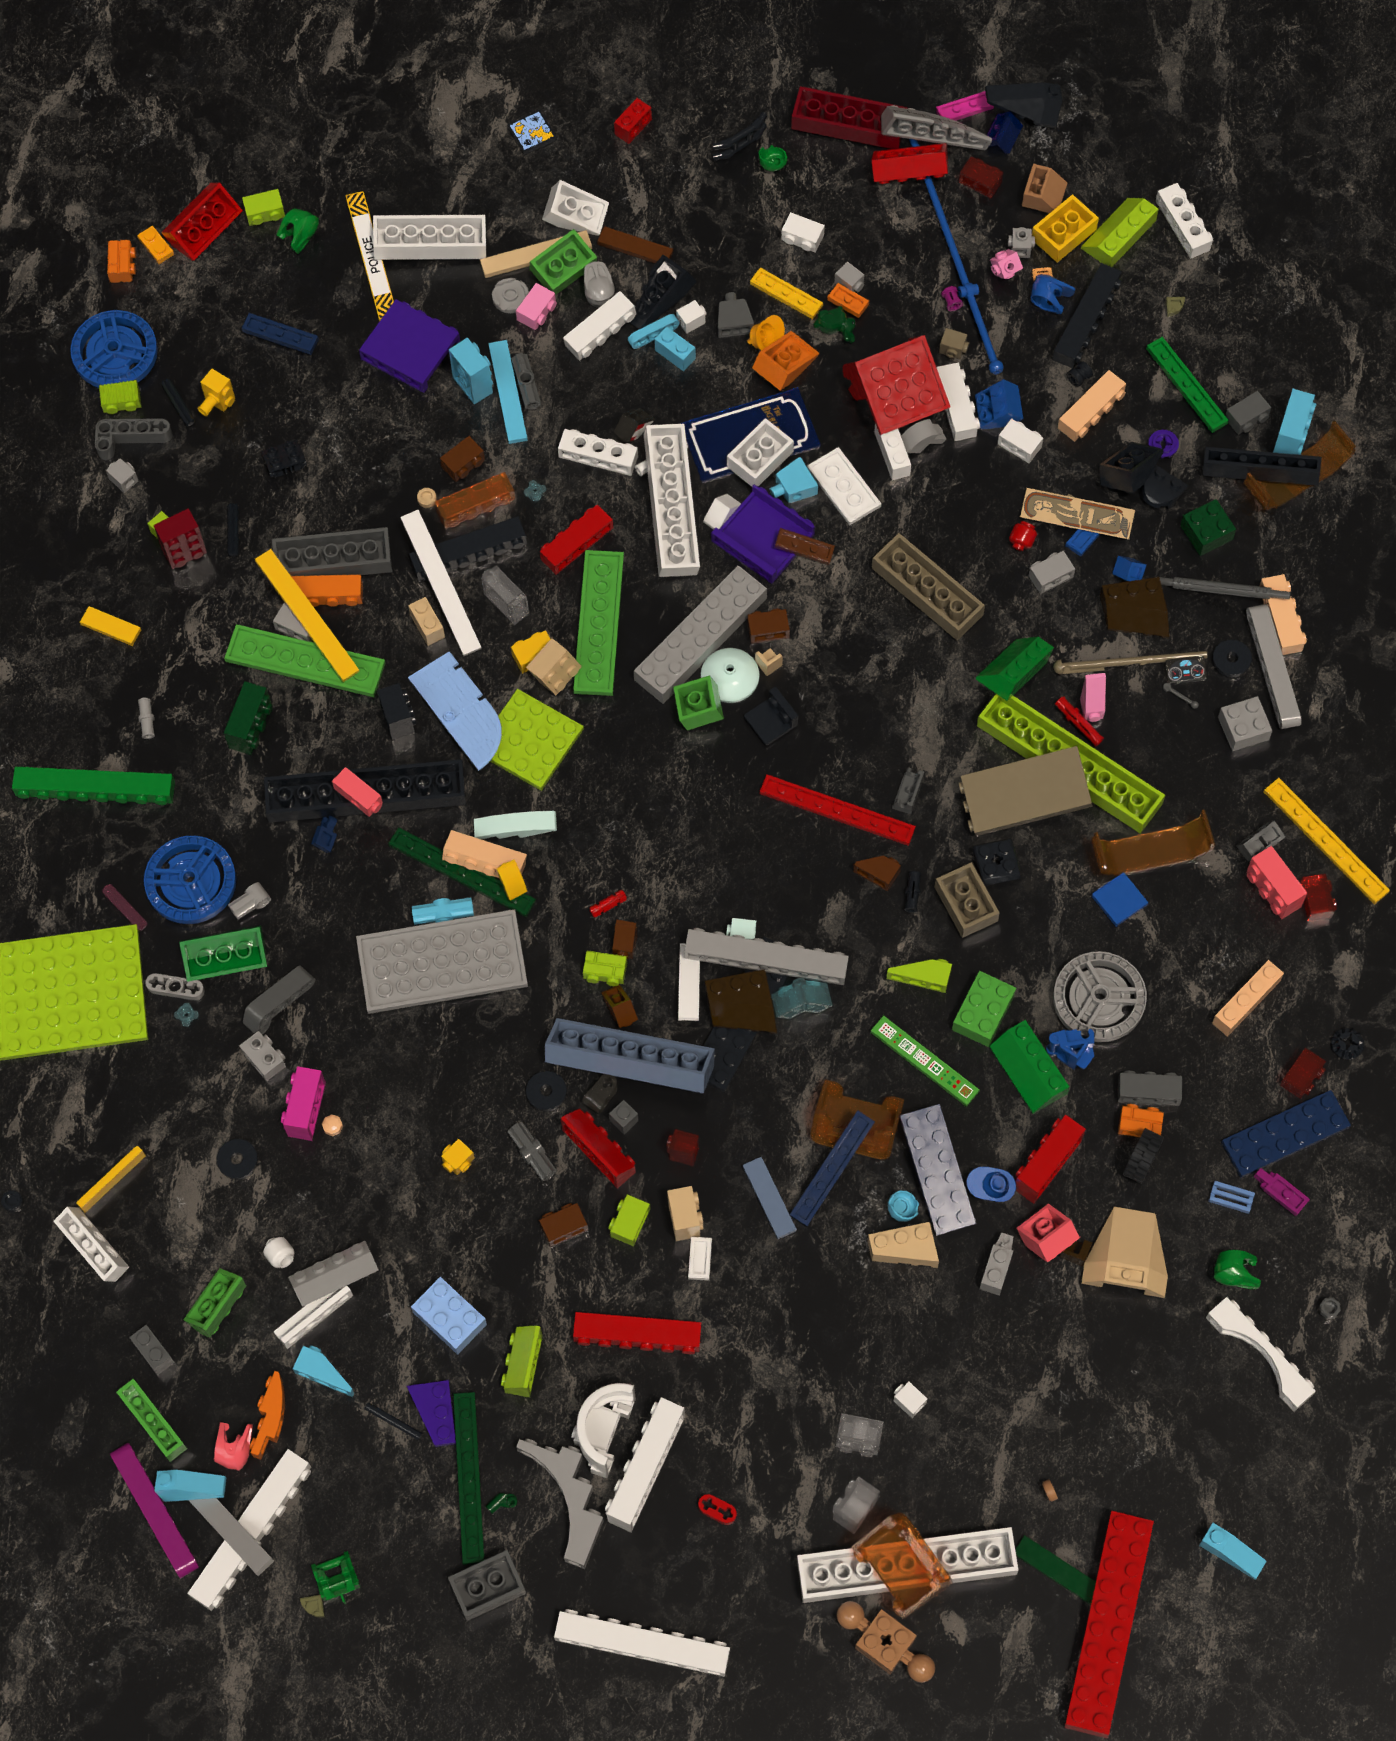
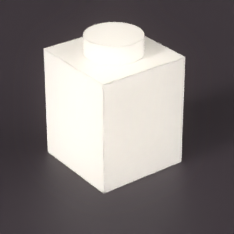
[676,300,706,334]
[894,1382,927,1418]

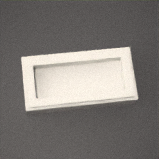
[688,1237,712,1280]

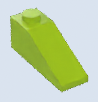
[886,959,952,993]

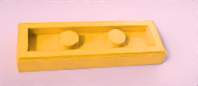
[80,606,141,646]

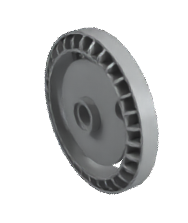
[1053,951,1147,1042]

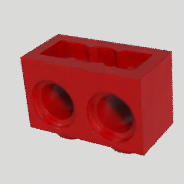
[614,98,652,144]

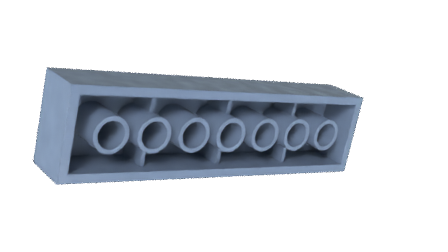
[545,1018,715,1093]

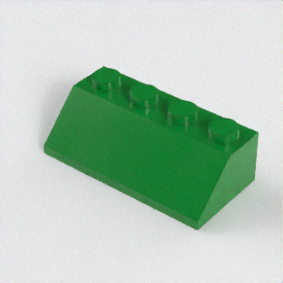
[976,637,1054,701]
[179,925,267,982]
[989,1020,1070,1114]

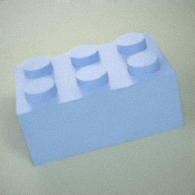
[411,1277,487,1355]

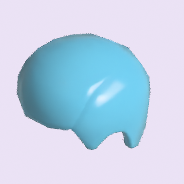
[887,1191,919,1222]

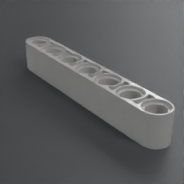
[1246,604,1301,729]

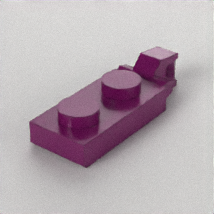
[1254,1168,1310,1216]

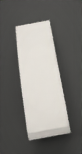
[678,943,700,1021]

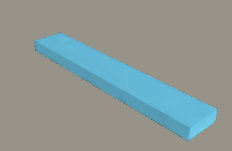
[488,340,528,444]

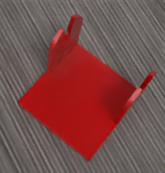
[843,335,951,435]

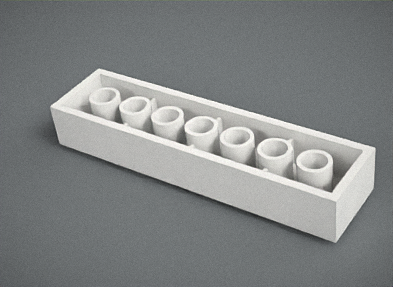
[644,424,700,577]

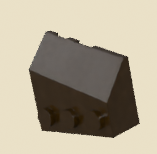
[1100,577,1169,639]
[705,969,777,1034]

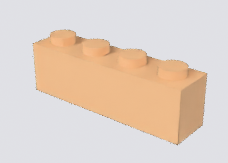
[1058,370,1126,442]
[1260,574,1307,655]
[442,830,527,878]
[1212,960,1284,1037]

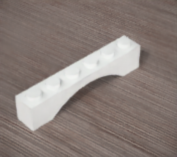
[1206,1297,1315,1412]

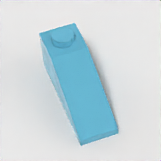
[293,1345,354,1397]
[154,1470,226,1502]
[1199,1523,1266,1580]

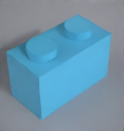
[654,326,696,371]

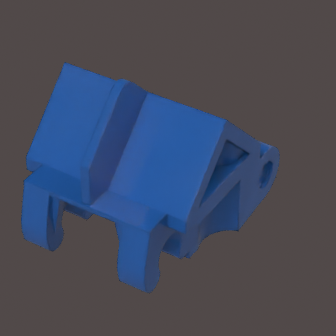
[1046,1029,1094,1070]

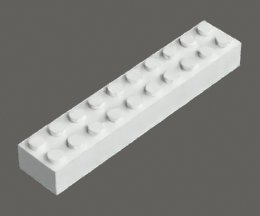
[797,1527,1018,1603]

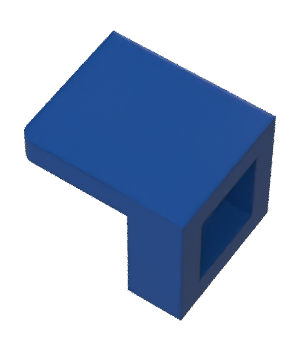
[1113,556,1146,581]

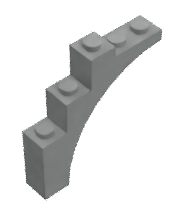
[516,1439,604,1569]

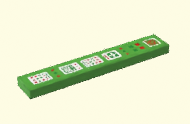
[871,1016,979,1107]

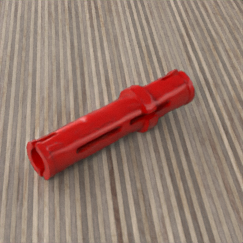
[1055,697,1104,746]

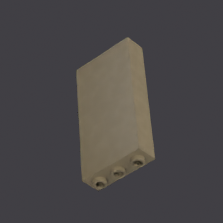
[959,746,1093,836]

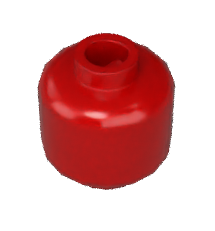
[1009,521,1037,551]

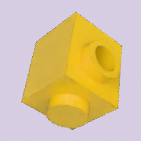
[441,1139,475,1175]

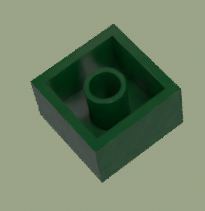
[1180,499,1236,556]

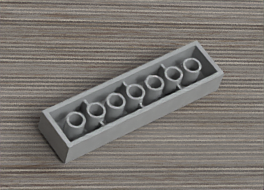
[634,566,767,704]

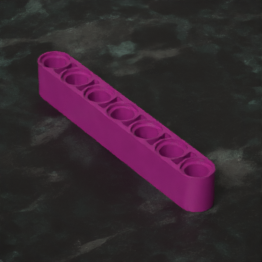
[110,1442,199,1579]

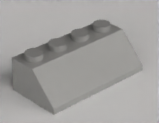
[288,1241,378,1307]

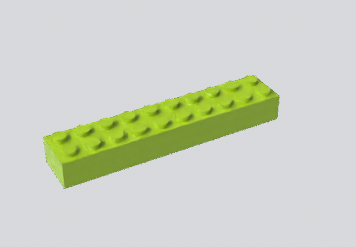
[977,694,1165,834]

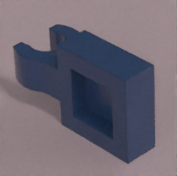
[311,816,337,853]

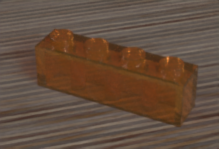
[435,472,515,529]

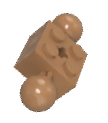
[837,1601,935,1683]

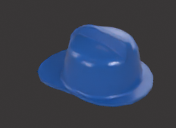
[967,1167,1016,1202]

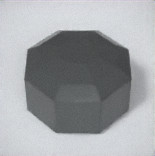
[1319,1298,1341,1319]

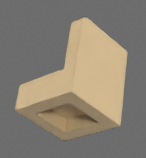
[755,648,783,676]

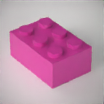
[281,1066,326,1141]

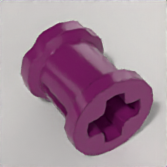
[941,286,963,311]

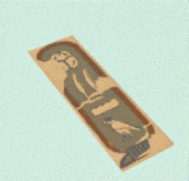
[1020,488,1135,539]

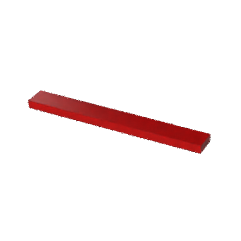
[760,775,916,846]

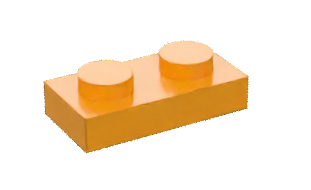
[137,226,174,264]

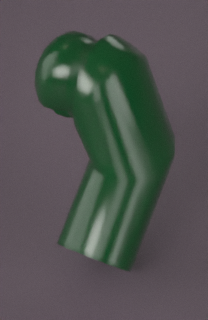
[485,1493,518,1514]

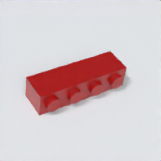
[540,505,613,575]

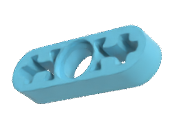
[628,314,680,349]

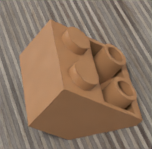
[1022,164,1067,213]

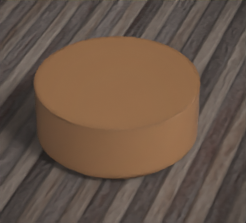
[1042,1479,1058,1502]

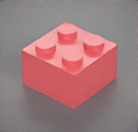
[1017,1204,1080,1263]

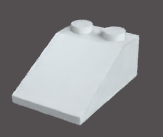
[542,180,609,236]

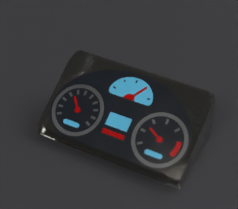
[1164,655,1206,683]

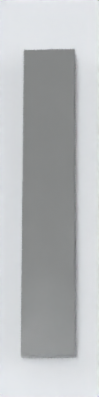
[188,1498,274,1576]

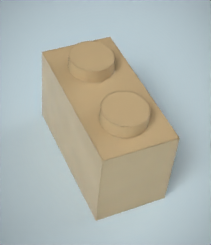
[408,597,445,646]

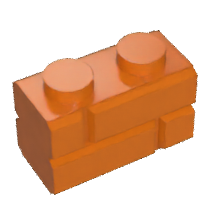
[108,240,136,283]
[1118,1104,1164,1137]

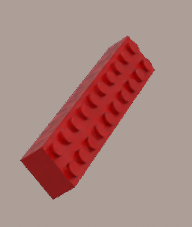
[1065,1511,1154,1739]

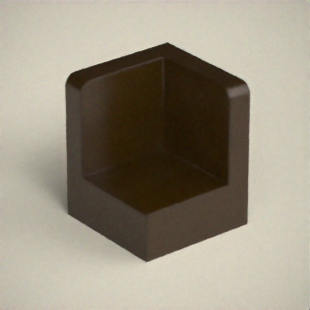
[1060,1240,1092,1267]

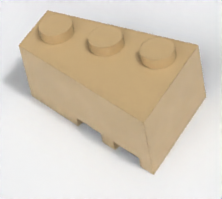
[868,1222,939,1268]

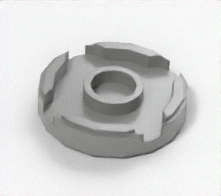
[492,278,529,313]

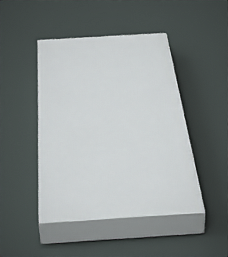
[807,447,881,526]

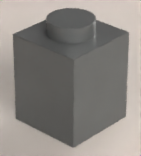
[609,1100,639,1135]

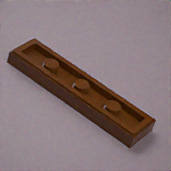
[597,226,673,264]

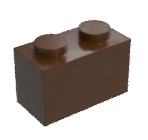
[440,436,485,482]
[747,608,790,644]
[539,1203,588,1247]

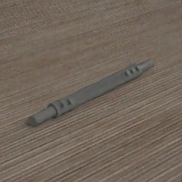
[1160,577,1291,600]

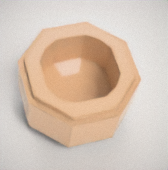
[322,1114,343,1136]

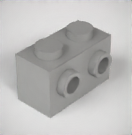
[239,1031,286,1082]

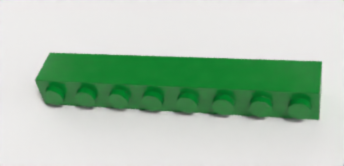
[12,767,175,805]

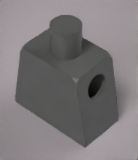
[718,292,754,338]

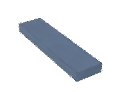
[743,1157,797,1239]

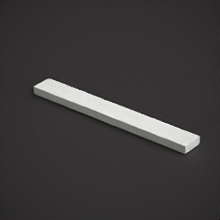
[401,510,481,656]

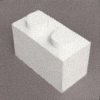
[781,212,825,253]
[998,419,1043,463]

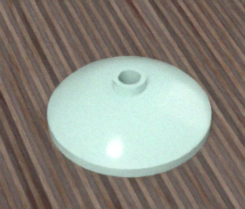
[701,648,759,703]

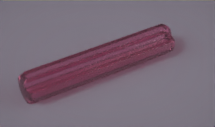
[102,884,147,931]

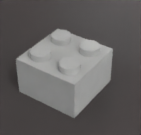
[1218,696,1272,751]

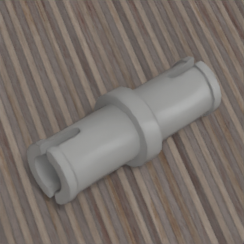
[138,698,155,739]

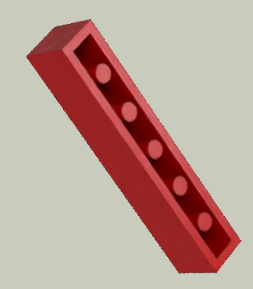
[573,1312,702,1354]

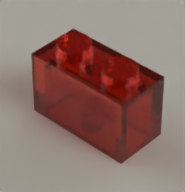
[959,156,1003,198]
[1300,874,1337,921]
[1280,1048,1326,1099]
[667,1129,699,1166]

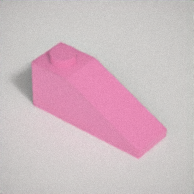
[1080,673,1106,722]

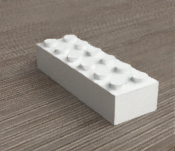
[373,215,486,260]
[605,1397,685,1532]

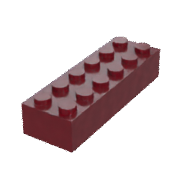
[791,86,907,149]

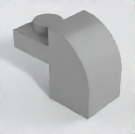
[901,419,946,453]

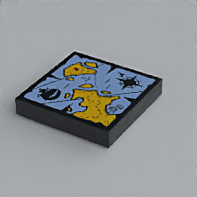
[507,110,557,155]

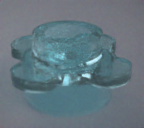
[524,480,546,501]
[174,1003,199,1027]

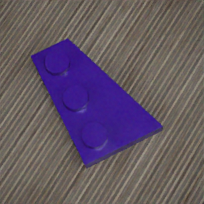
[407,1380,456,1447]

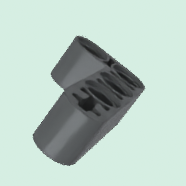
[95,419,173,460]
[243,966,316,1035]

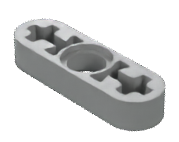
[146,974,205,1000]

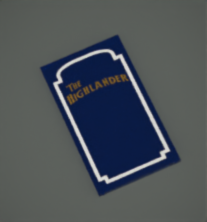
[680,388,821,483]

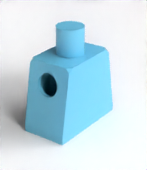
[769,457,818,503]

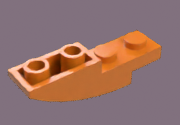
[250,1371,285,1460]

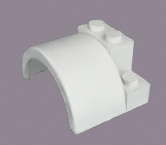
[571,1383,636,1478]

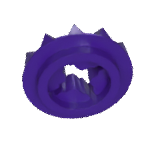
[1148,430,1179,458]

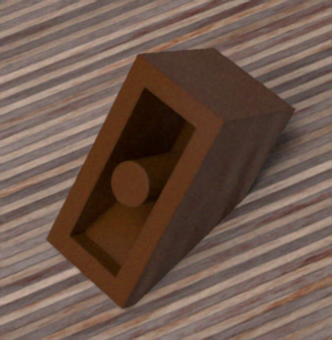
[854,855,901,891]
[613,920,638,959]
[601,985,638,1028]

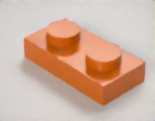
[827,283,869,318]

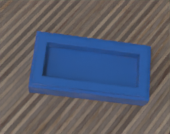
[1066,529,1100,557]

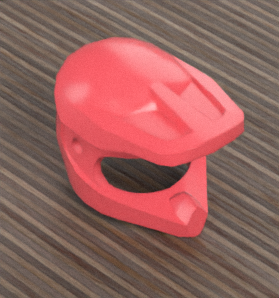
[214,1422,253,1471]

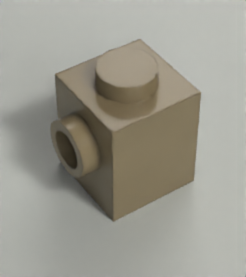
[939,328,969,359]

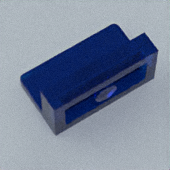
[987,111,1023,154]

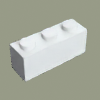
[874,424,911,480]

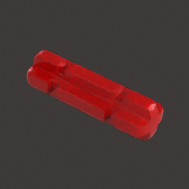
[589,890,627,917]

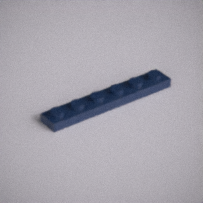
[790,1111,875,1226]

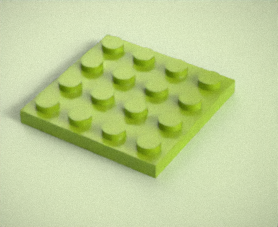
[490,689,584,791]

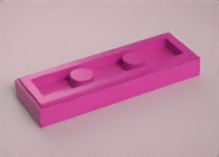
[936,91,994,121]

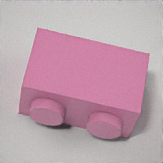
[516,283,557,330]

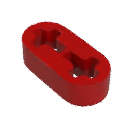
[698,1494,737,1525]

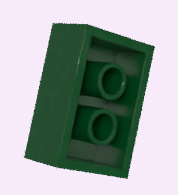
[224,681,273,755]

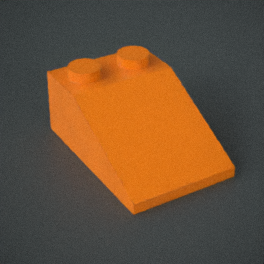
[752,331,819,391]

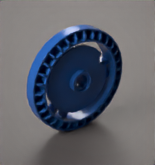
[71,310,158,388]
[144,836,236,924]

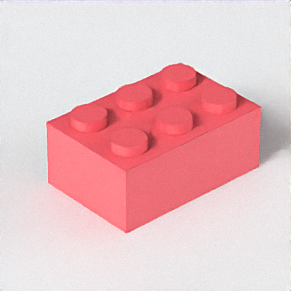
[1246,846,1307,919]

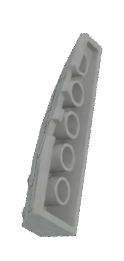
[881,105,992,150]

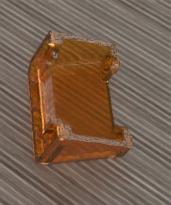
[811,1079,905,1159]
[851,1513,953,1619]

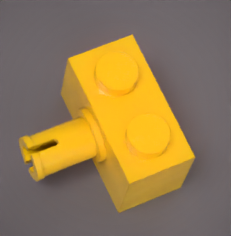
[197,369,235,416]

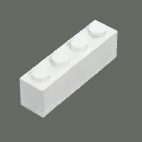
[563,291,636,361]
[937,362,980,441]

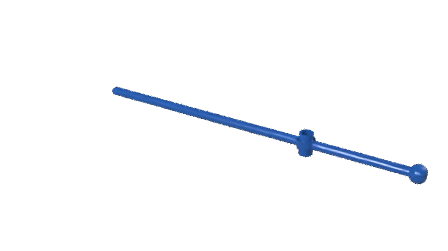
[909,139,1004,375]

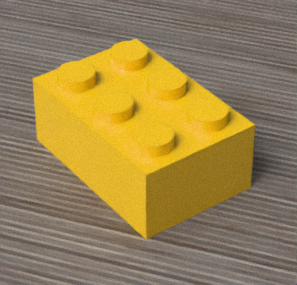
[1032,194,1099,263]

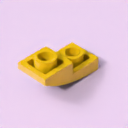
[496,859,528,901]

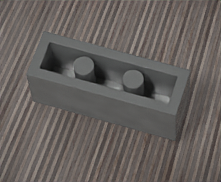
[1118,1071,1182,1106]

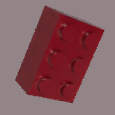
[154,508,207,569]

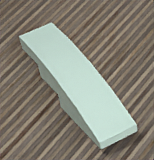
[474,811,557,839]

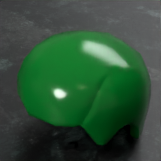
[758,145,787,172]

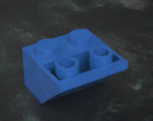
[975,379,1023,429]

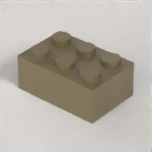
[935,862,1000,938]

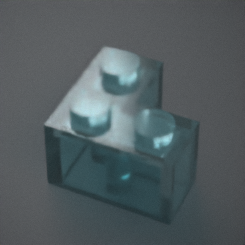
[771,978,833,1019]

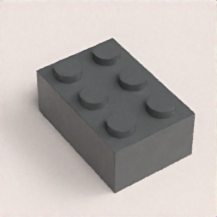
[448,1550,526,1621]

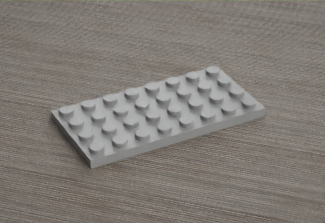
[356,909,528,1014]

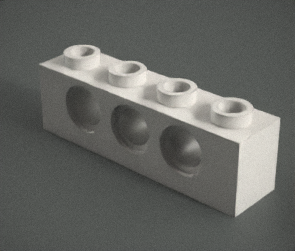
[1156,183,1213,259]
[558,429,638,476]
[54,1207,129,1282]

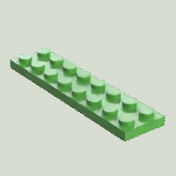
[574,550,624,696]
[224,624,385,697]

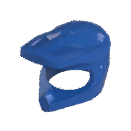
[1031,274,1076,314]

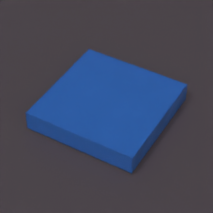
[1092,872,1148,927]

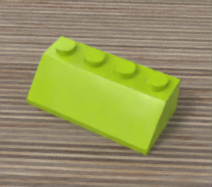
[1081,198,1159,267]

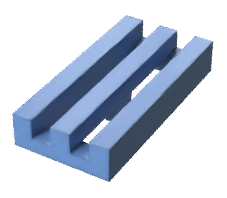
[1209,1181,1255,1214]

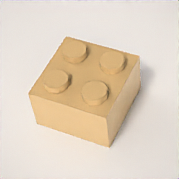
[526,638,582,695]
[667,1186,703,1241]

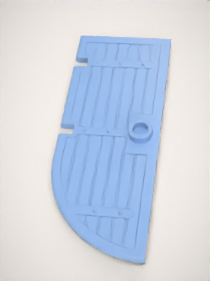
[408,652,502,771]

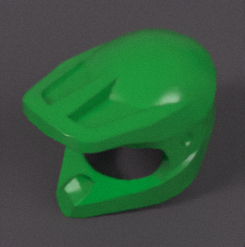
[277,208,319,254]
[1214,1250,1261,1290]

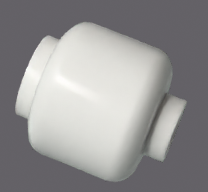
[263,1237,295,1268]

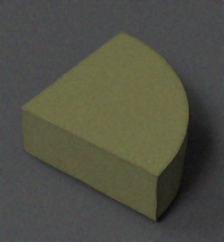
[1166,297,1185,317]
[300,1595,325,1618]

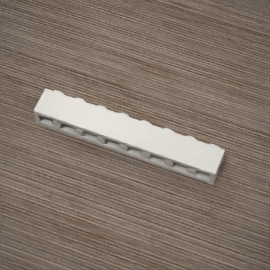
[187,1449,311,1611]
[554,1609,730,1677]

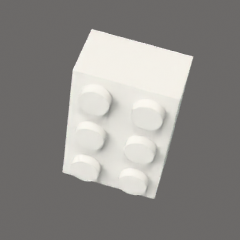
[727,418,794,487]

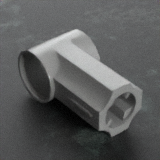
[228,882,271,920]

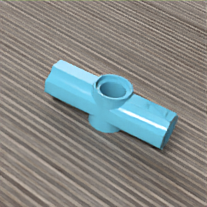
[412,897,474,925]

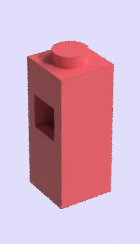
[332,767,383,817]

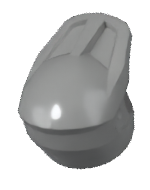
[584,261,615,307]

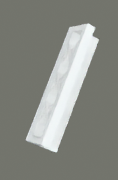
[274,1286,353,1349]

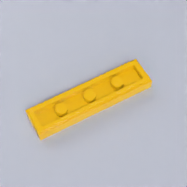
[750,268,823,319]
[77,1146,145,1213]

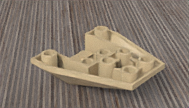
[1081,1207,1168,1298]

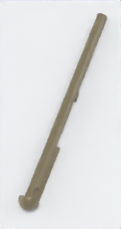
[1053,651,1207,674]

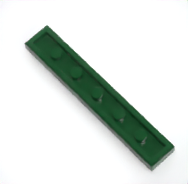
[1015,1535,1096,1605]

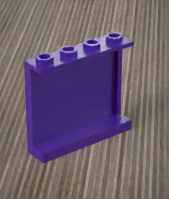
[359,299,460,393]
[711,484,815,584]

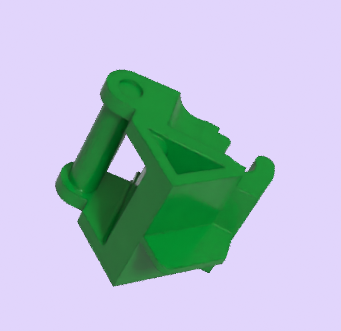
[311,1551,360,1604]

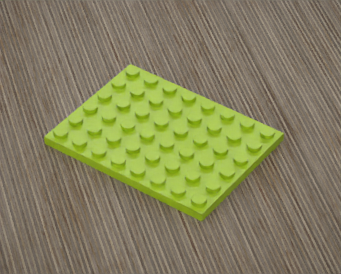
[0,924,148,1061]

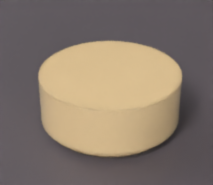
[417,488,437,508]

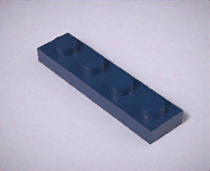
[242,313,319,355]

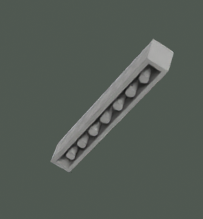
[684,928,849,985]

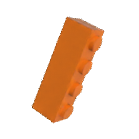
[291,575,363,607]

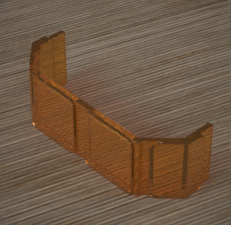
[1244,421,1356,510]
[1091,810,1215,876]

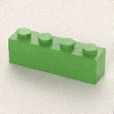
[117,1379,187,1462]

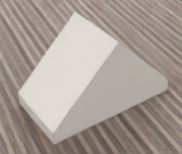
[703,494,741,530]

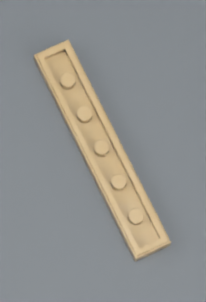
[480,230,592,278]

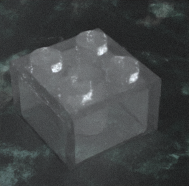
[836,1413,884,1457]
[832,1477,880,1534]

